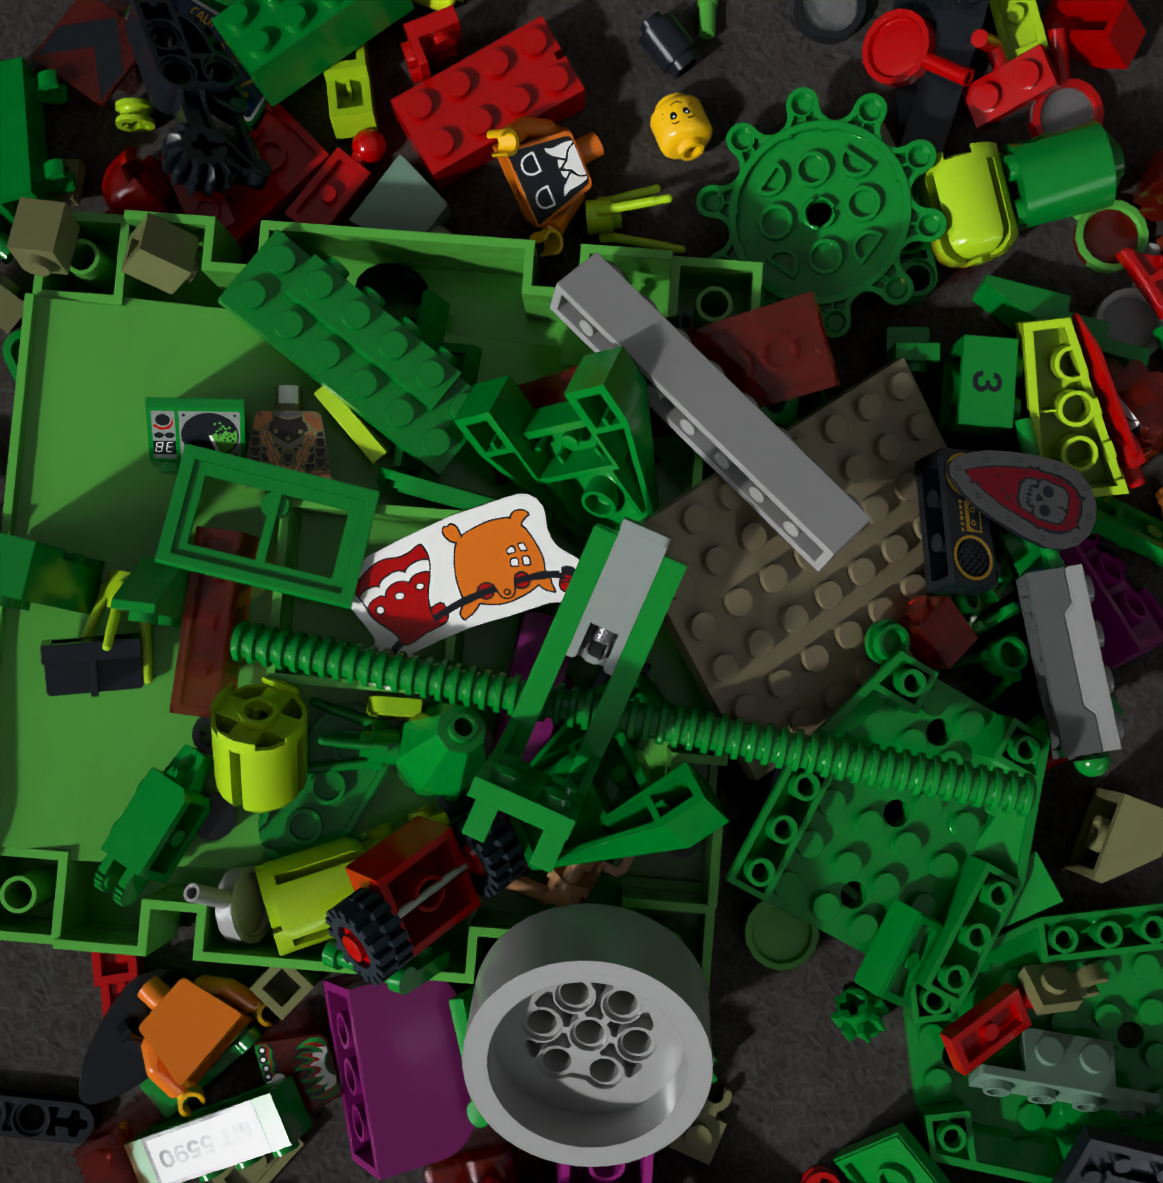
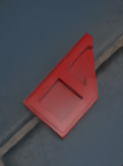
[1115,247,1163,320]

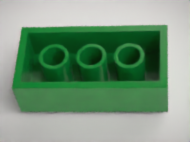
[211,0,415,107]

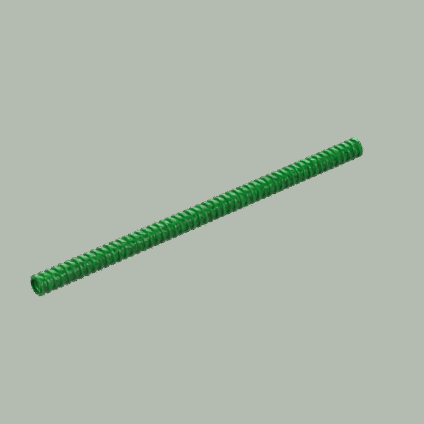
[230,620,1037,817]

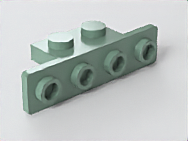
[968,1027,1161,1120]

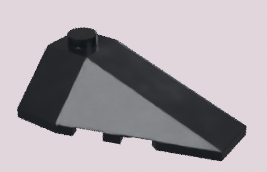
[892,0,989,153]

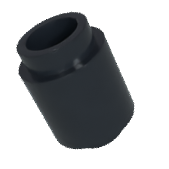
[639,11,700,80]

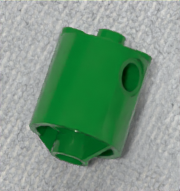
[999,120,1125,230]

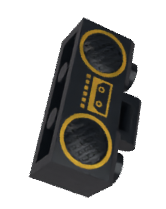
[915,447,1004,597]

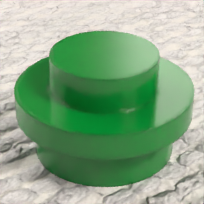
[865,619,910,665]

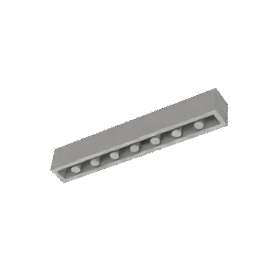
[550,252,872,572]

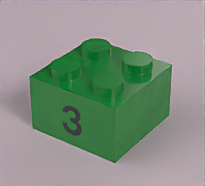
[938,335,1024,442]

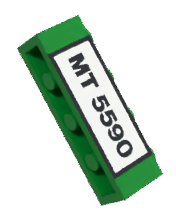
[124,1075,313,1183]

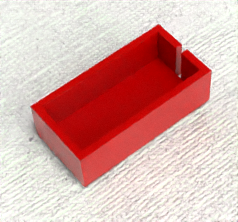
[390,15,585,191]

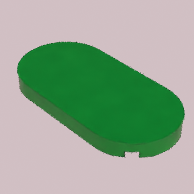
[376,466,554,530]
[258,702,392,860]

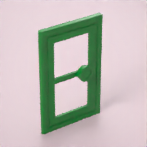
[155,443,380,609]

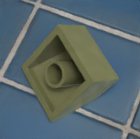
[1064,787,1163,883]

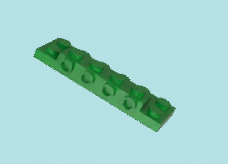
[218,229,473,478]

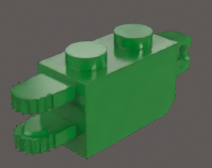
[93,744,214,907]

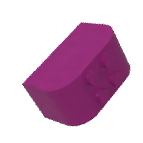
[323,973,474,1180]

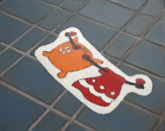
[351,493,579,690]

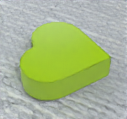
[366,696,422,721]

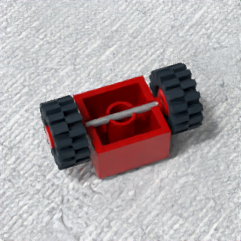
[325,806,526,986]

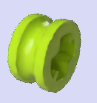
[115,97,156,132]

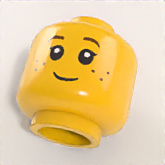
[650,93,713,161]

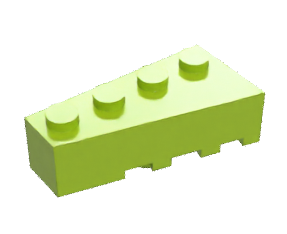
[1015,317,1129,497]

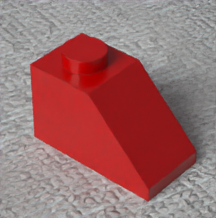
[1042,0,1146,69]

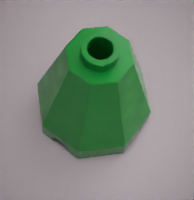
[396,702,494,801]

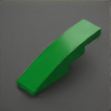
[972,274,1151,381]

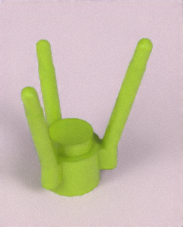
[585,184,686,254]
[80,570,153,684]

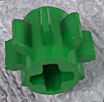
[830,984,890,1043]

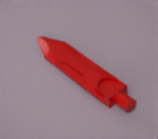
[1072,313,1146,488]

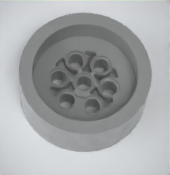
[462,903,713,1167]

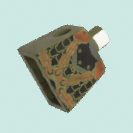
[245,385,332,488]

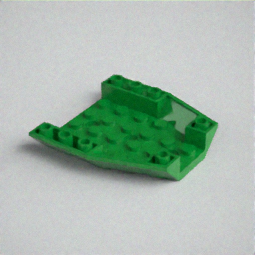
[725,650,1051,1008]
[903,902,1163,1183]

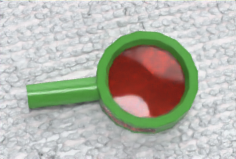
[1072,200,1149,274]

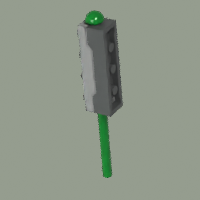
[1014,418,1124,777]

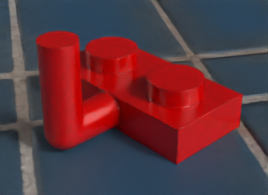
[962,29,1061,130]

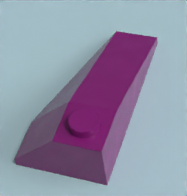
[1059,533,1163,670]

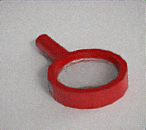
[1027,27,1104,138]

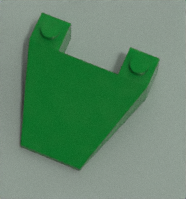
[454,346,660,542]
[508,670,730,871]

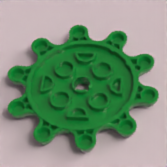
[696,87,947,338]

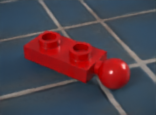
[284,128,386,225]
[939,980,1034,1076]

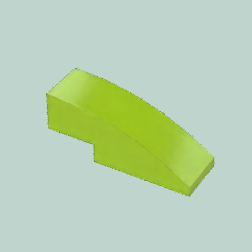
[323,43,378,139]

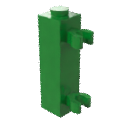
[0,57,76,224]

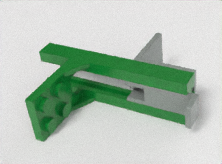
[461,517,688,873]

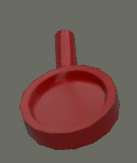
[862,8,974,88]

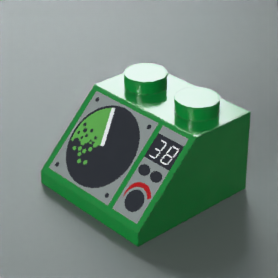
[145,397,247,475]

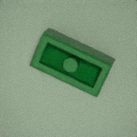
[854,900,943,1007]

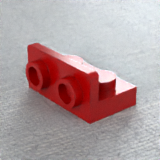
[400,5,465,85]

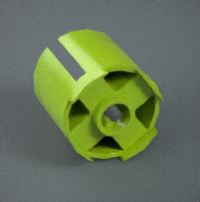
[915,141,1019,268]
[210,677,308,813]
[254,837,368,956]

